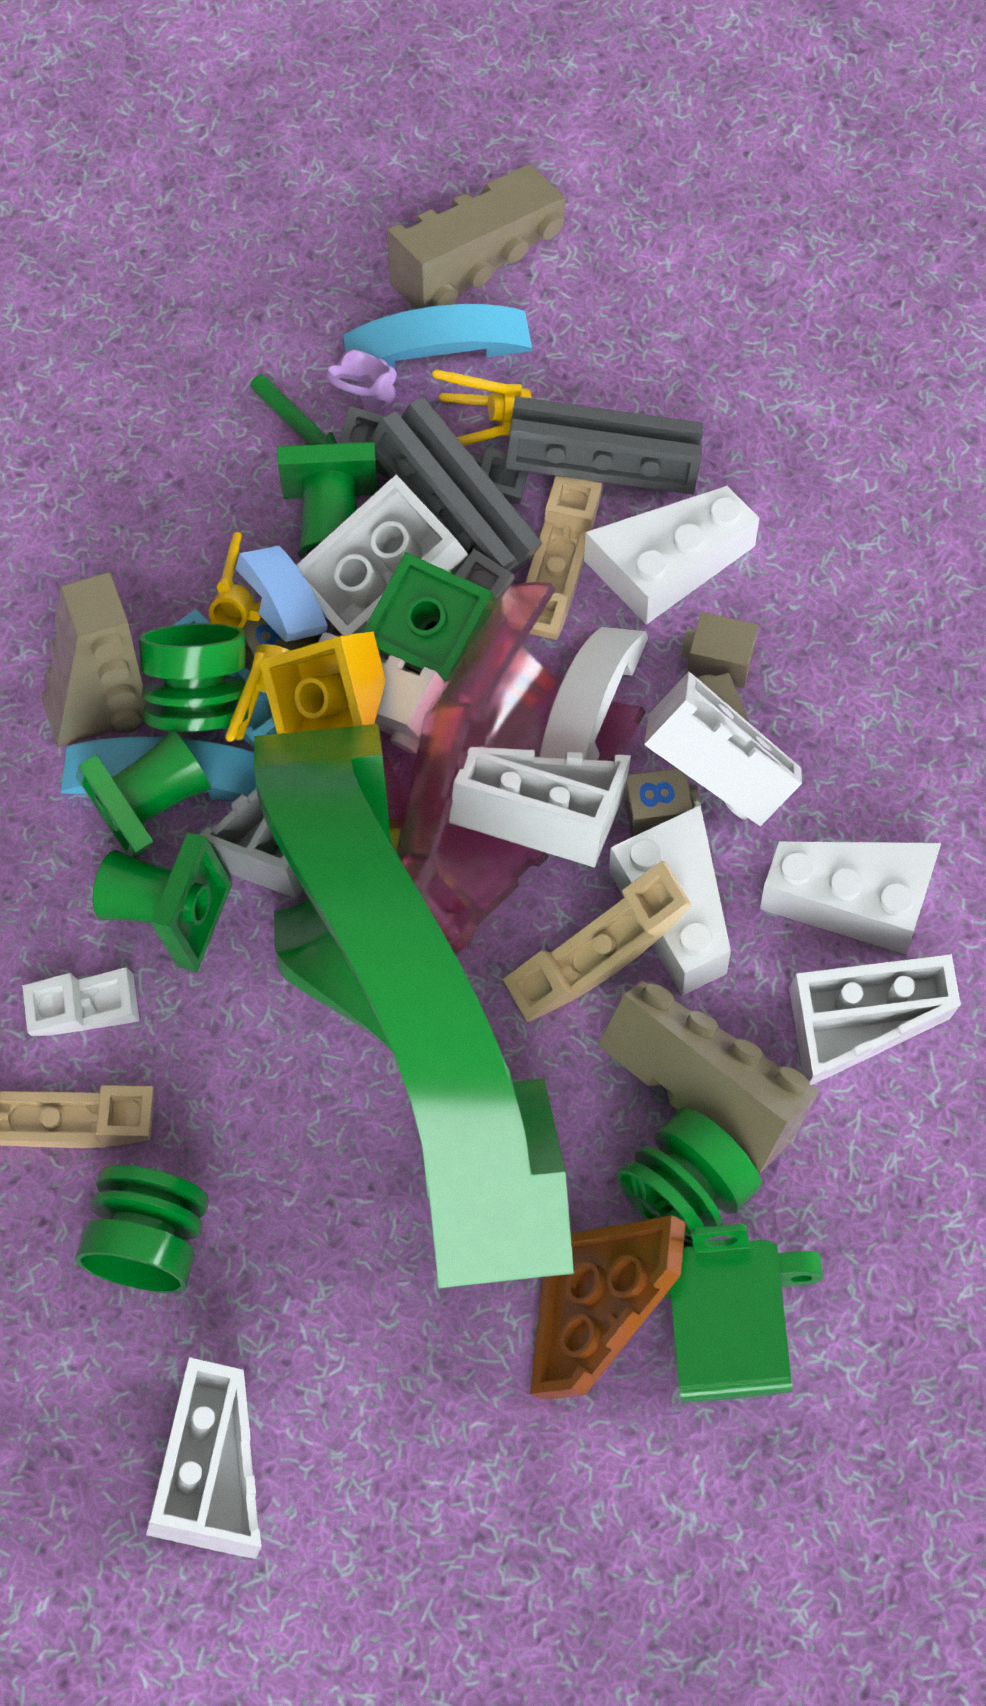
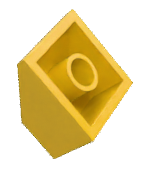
[259,631,386,734]

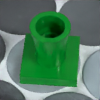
[277,442,378,559]
[362,552,496,686]
[76,730,211,858]
[93,832,233,972]

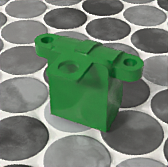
[662,1224,823,1402]

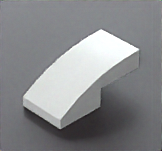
[22,967,139,1036]

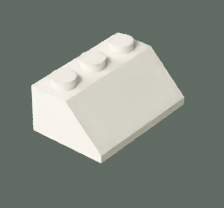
[296,475,469,635]

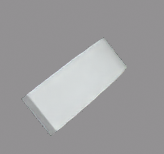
[539,627,648,760]

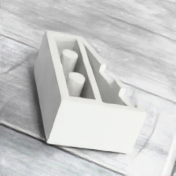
[584,486,759,625]
[644,671,802,826]
[449,747,631,867]
[609,805,731,996]
[789,954,961,1085]
[146,1357,261,1559]

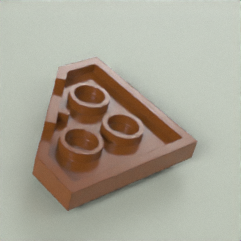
[530,1215,685,1400]

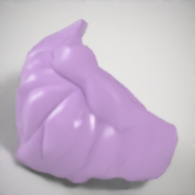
[326,349,397,413]

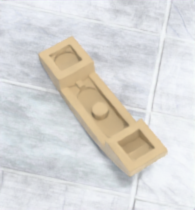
[509,476,603,640]
[503,861,691,1022]
[0,1085,155,1148]

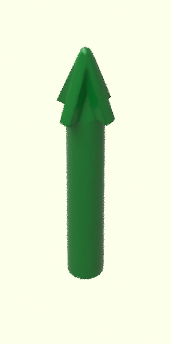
[250,374,338,445]

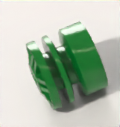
[139,623,249,732]
[616,1107,761,1247]
[75,1165,209,1293]

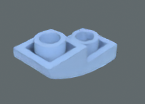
[235,545,328,642]

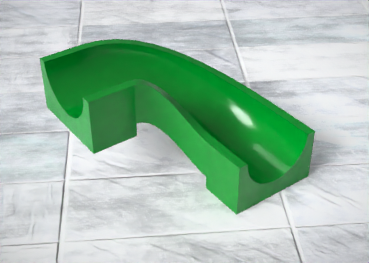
[254,724,574,1288]

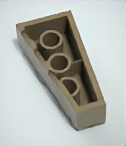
[387,164,565,309]
[41,571,147,747]
[598,981,820,1174]

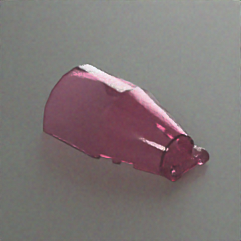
[396,582,646,954]

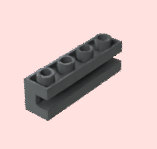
[505,396,703,495]
[367,397,542,574]

